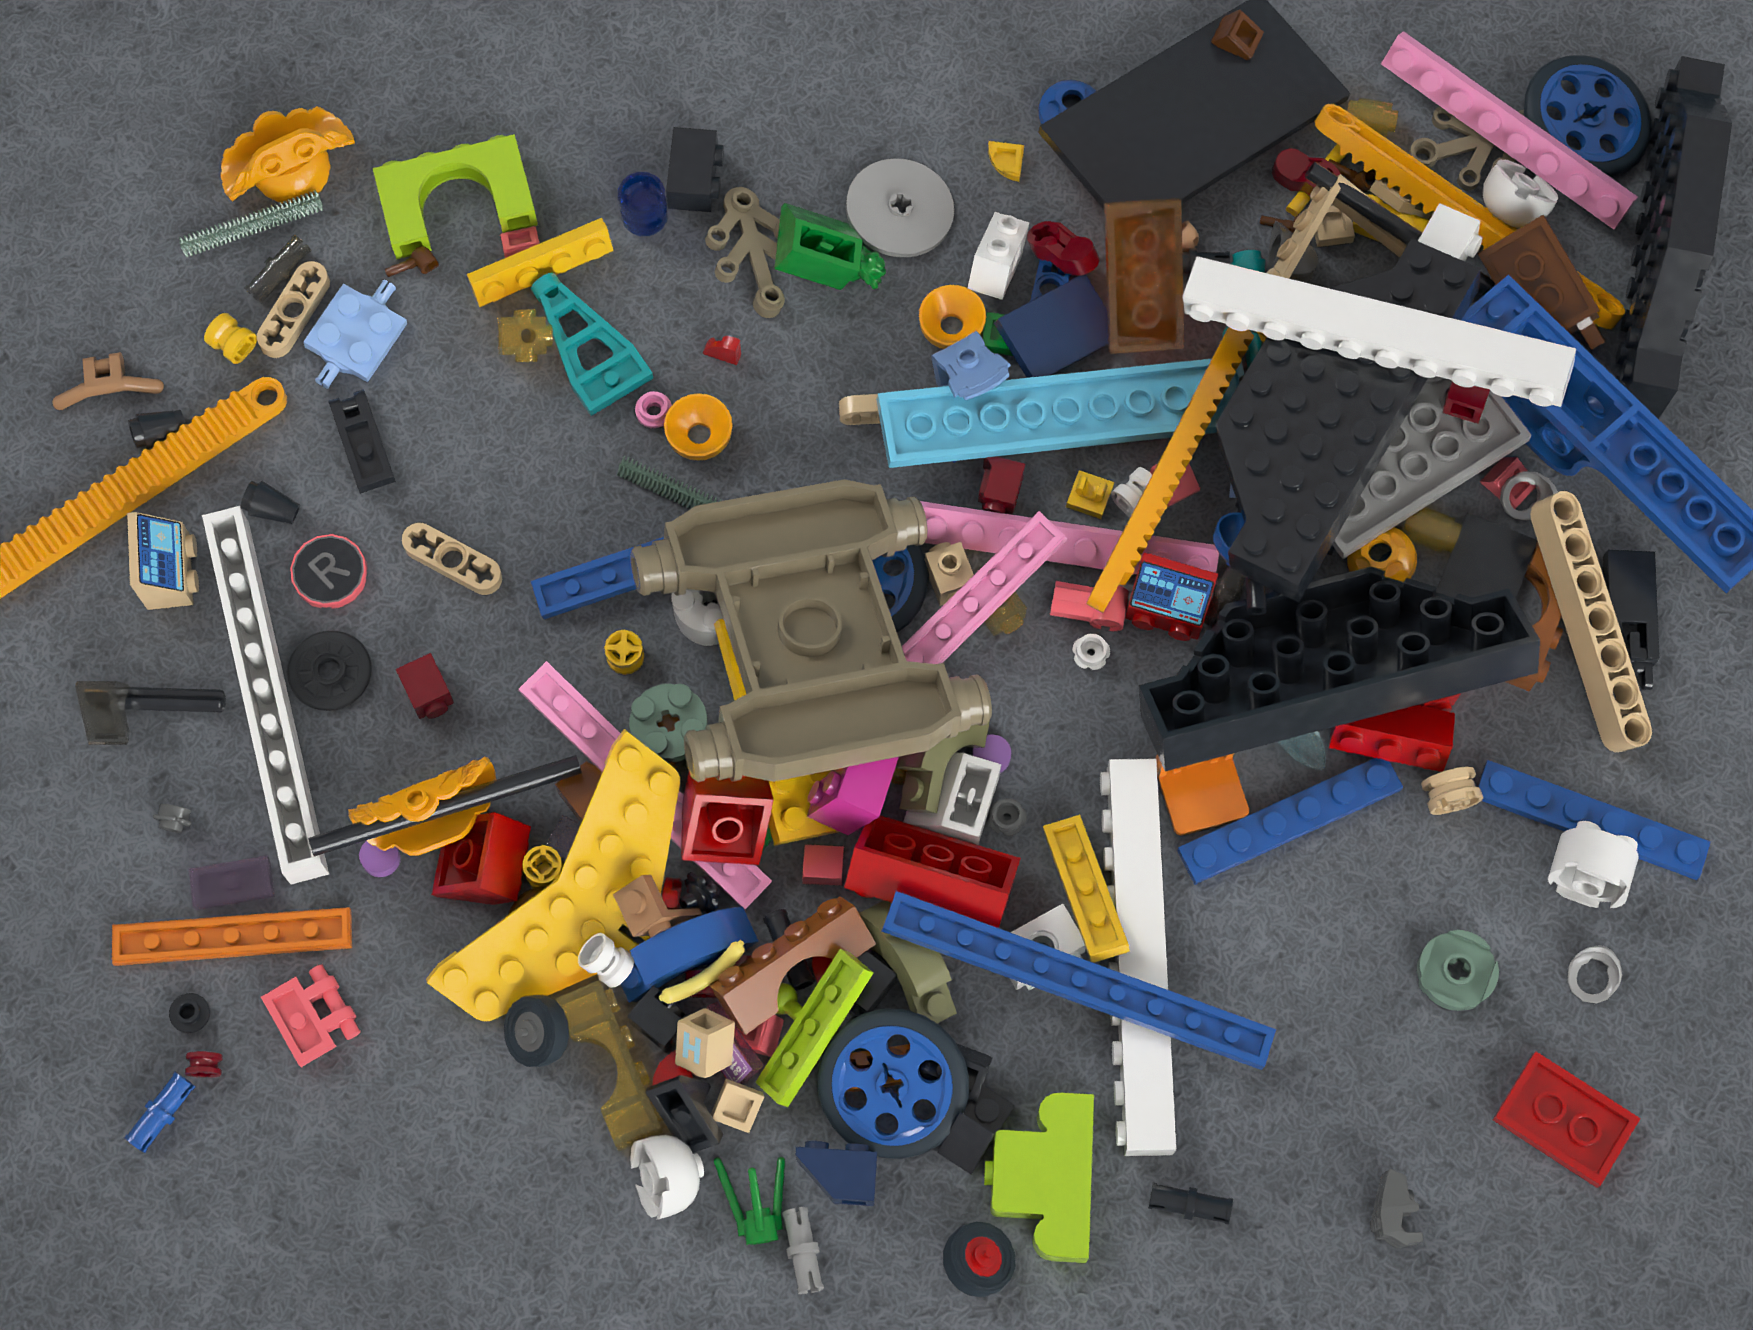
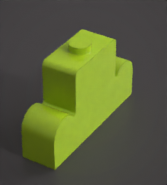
[984,1093,1094,1263]

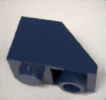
[795,1141,877,1206]

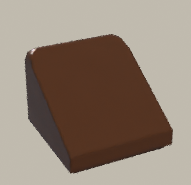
[1211,9,1264,60]

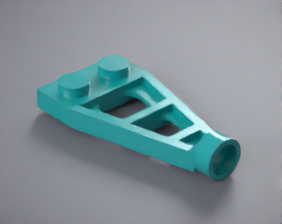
[531,273,653,416]

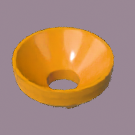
[919,285,986,349]
[664,393,732,461]
[1347,527,1417,582]

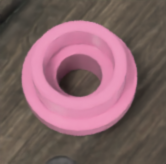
[635,391,672,428]

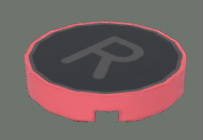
[290,534,367,609]

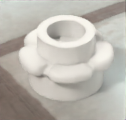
[1072,634,1110,670]

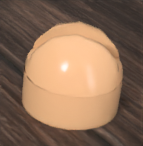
[1167,221,1199,252]

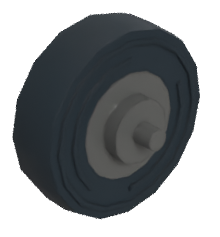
[504,995,569,1067]

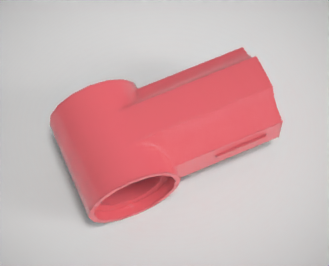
[1050,581,1129,631]

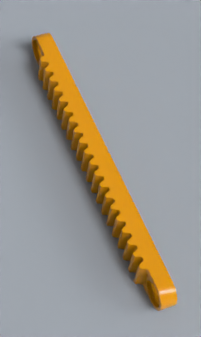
[1315,104,1625,329]
[1086,327,1254,613]
[0,377,287,599]

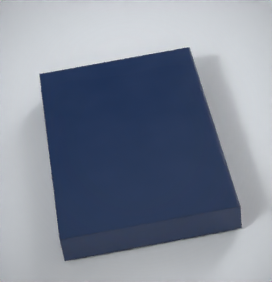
[994,274,1123,378]

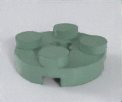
[629,683,708,763]
[1417,930,1499,1011]

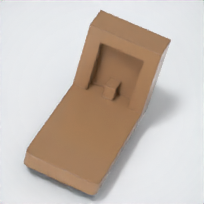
[613,875,702,938]

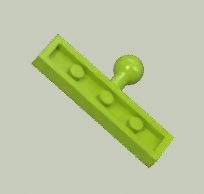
[755,949,873,1107]

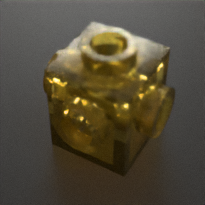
[498,309,553,362]

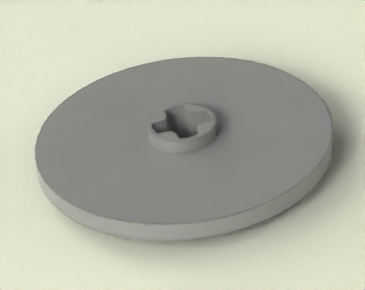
[846,159,954,257]

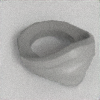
[1500,471,1558,521]
[1567,945,1622,1004]

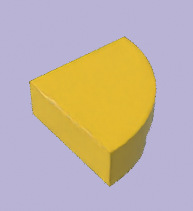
[988,141,1024,182]

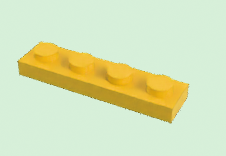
[467,218,614,307]
[1043,815,1130,963]

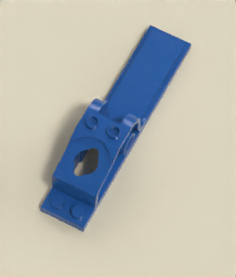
[1461,275,1753,593]

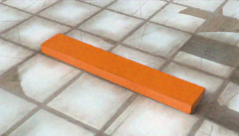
[112,907,352,966]

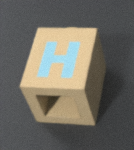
[675,1008,735,1078]

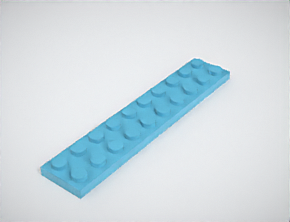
[876,359,1244,468]

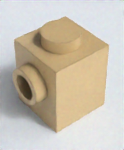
[925,542,974,606]

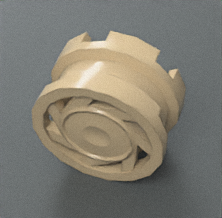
[1421,767,1483,815]

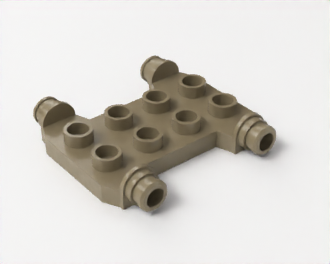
[630,479,992,782]

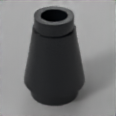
[128,409,186,449]
[240,481,300,525]

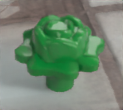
[851,246,886,290]

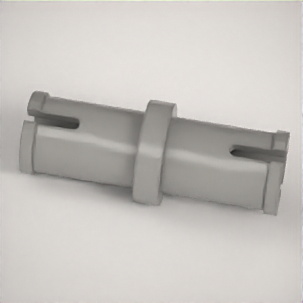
[782,1207,824,1294]

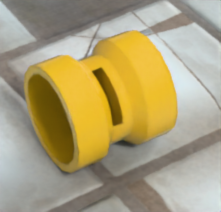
[204,313,257,364]
[523,845,563,888]

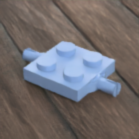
[304,280,407,389]

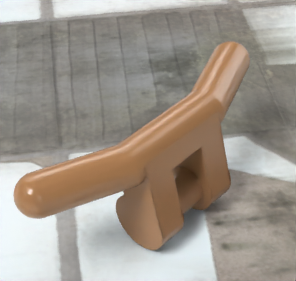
[52,352,164,410]

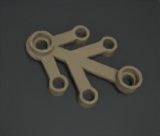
[1409,106,1525,191]
[705,187,785,318]

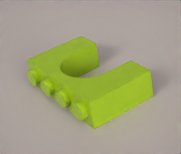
[373,134,538,260]

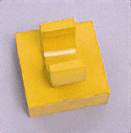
[1066,470,1114,519]

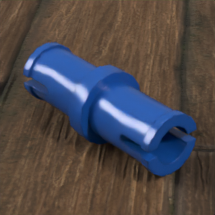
[124,1072,196,1153]

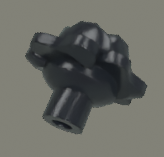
[679,872,720,913]

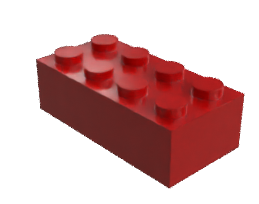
[844,815,1021,928]

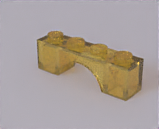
[555,980,663,1152]

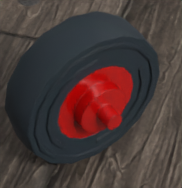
[943,1221,1016,1297]

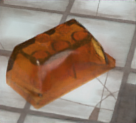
[1104,198,1184,354]

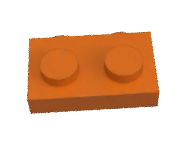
[1155,753,1249,836]

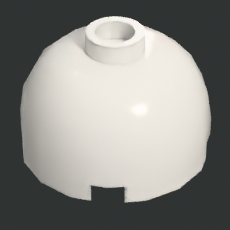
[1483,159,1558,228]
[630,1135,704,1220]

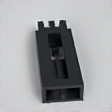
[1602,549,1660,690]

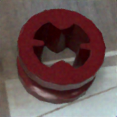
[185,1051,223,1077]

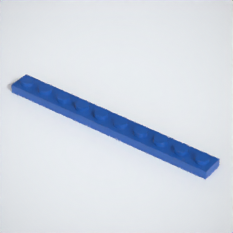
[881,891,1276,1070]

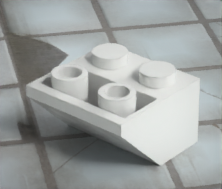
[904,753,1001,845]

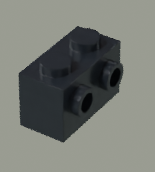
[666,127,724,212]

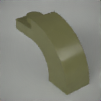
[896,721,990,813]
[859,900,957,1024]

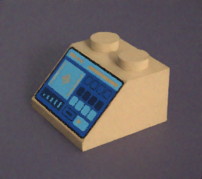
[127,512,199,610]

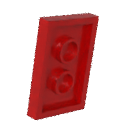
[1492,1051,1641,1188]

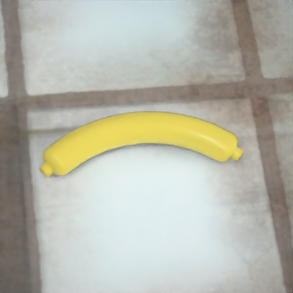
[659,940,745,1004]

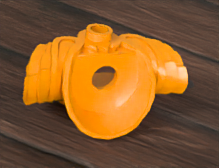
[221,106,355,204]
[348,757,496,856]

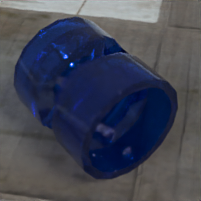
[618,172,668,236]

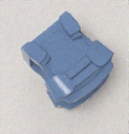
[931,331,1011,400]

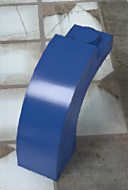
[621,906,759,1003]

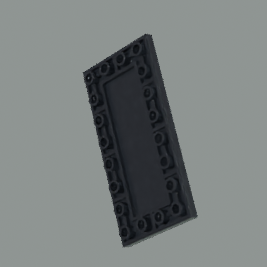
[1038,0,1351,237]

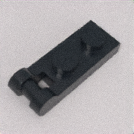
[328,389,396,494]

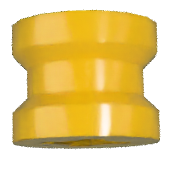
[604,630,645,675]

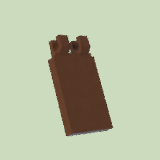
[1478,215,1606,350]

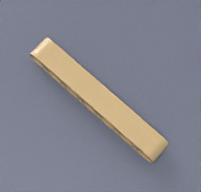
[1530,491,1652,752]

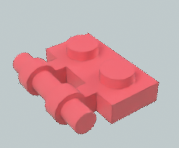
[261,964,361,1067]

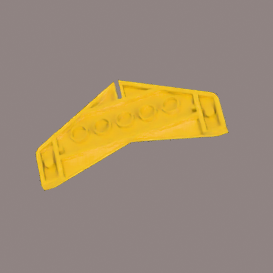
[426,729,680,1021]

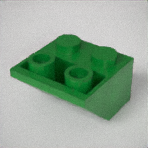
[774,203,863,290]

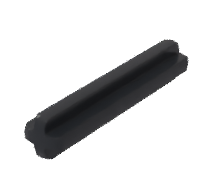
[110,687,226,712]

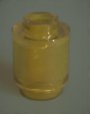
[1347,97,1399,138]
[1403,507,1463,553]

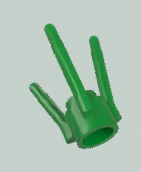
[714,1157,785,1245]

